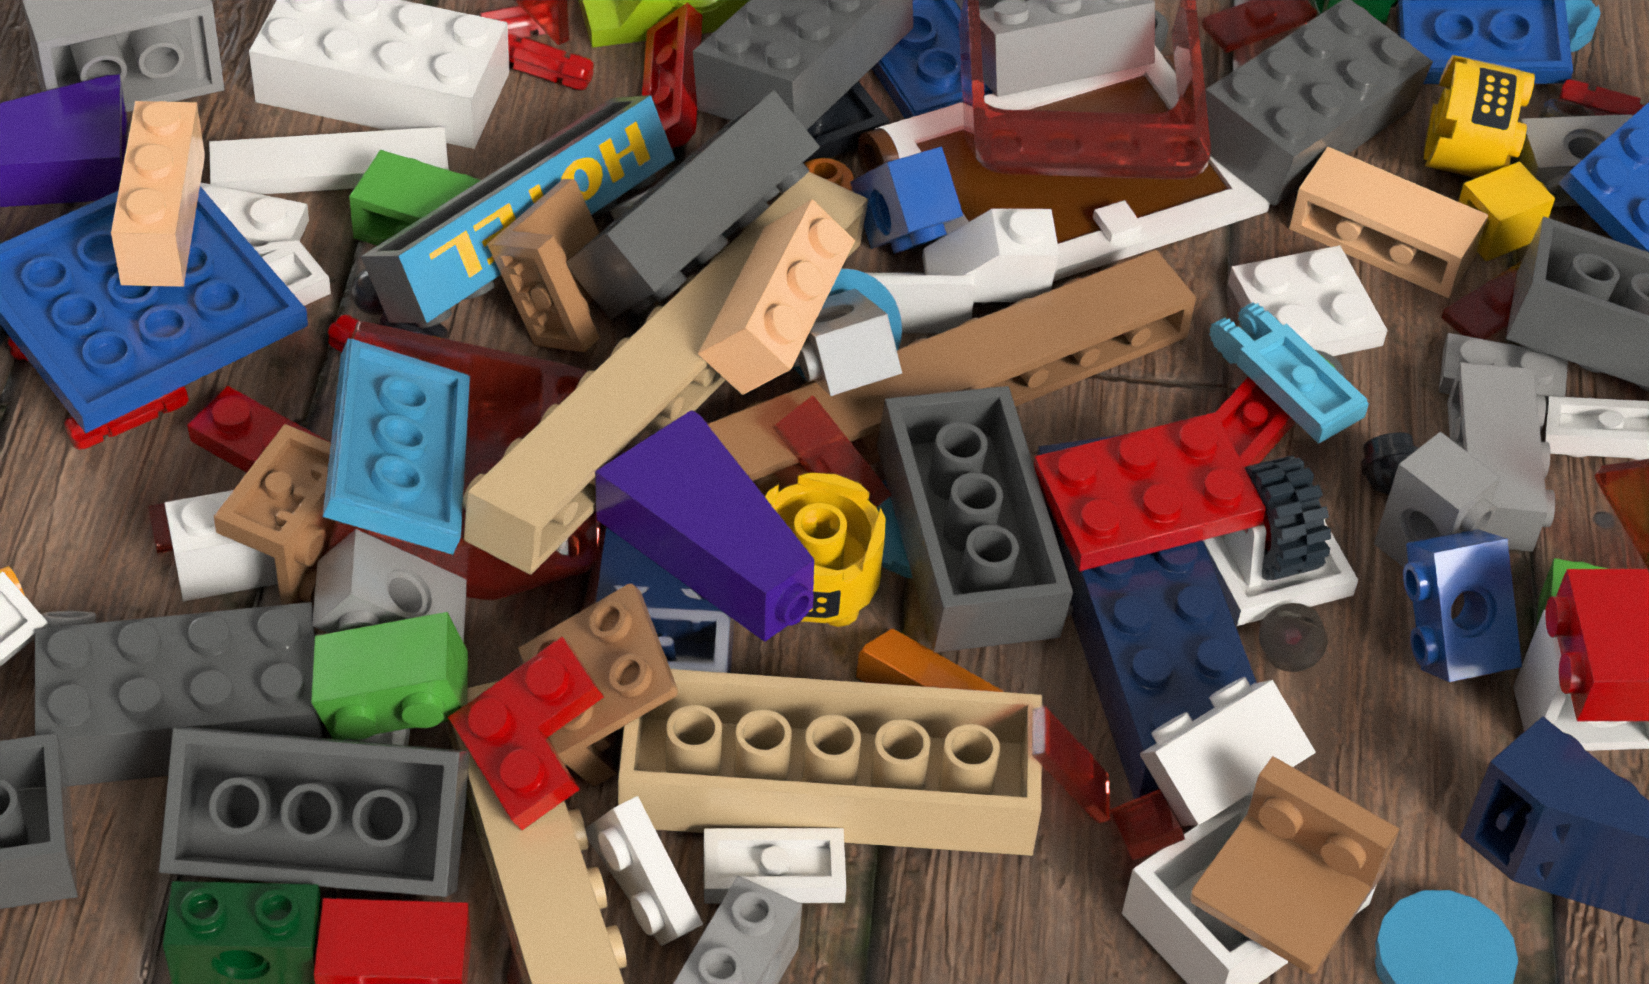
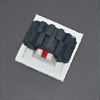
[1203,455,1358,626]

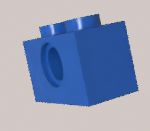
[850,146,963,254]
[1403,529,1522,682]

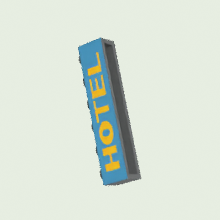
[361,95,675,328]

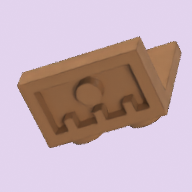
[487,179,600,352]
[213,424,365,606]
[518,584,678,787]
[1190,756,1400,974]

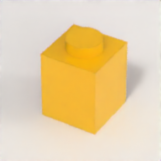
[1458,161,1555,261]

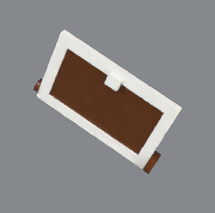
[858,46,1270,305]

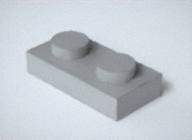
[1439,333,1568,413]

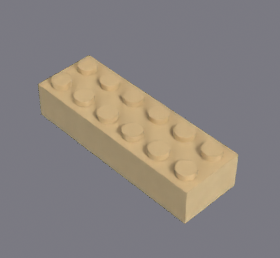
[618,669,1042,856]

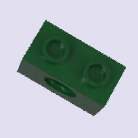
[163,881,322,984]

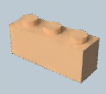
[111,101,205,287]
[1289,147,1488,299]
[698,199,855,395]

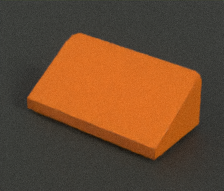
[856,628,1004,692]

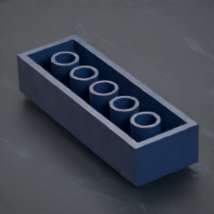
[1037,434,1257,806]

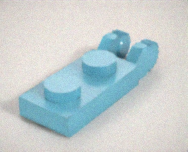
[1209,302,1369,444]

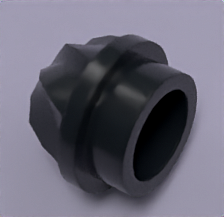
[1360,432,1419,495]

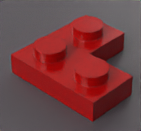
[448,636,604,830]

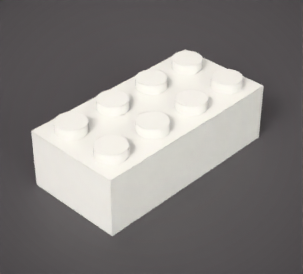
[249,0,509,149]

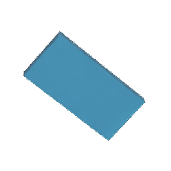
[323,338,470,555]

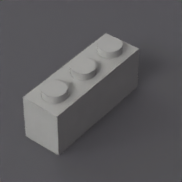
[975,0,1155,97]
[1447,362,1555,552]

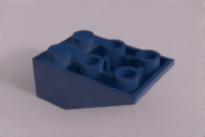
[596,527,734,673]
[1460,716,1649,924]

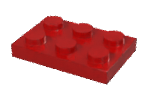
[1034,412,1266,571]

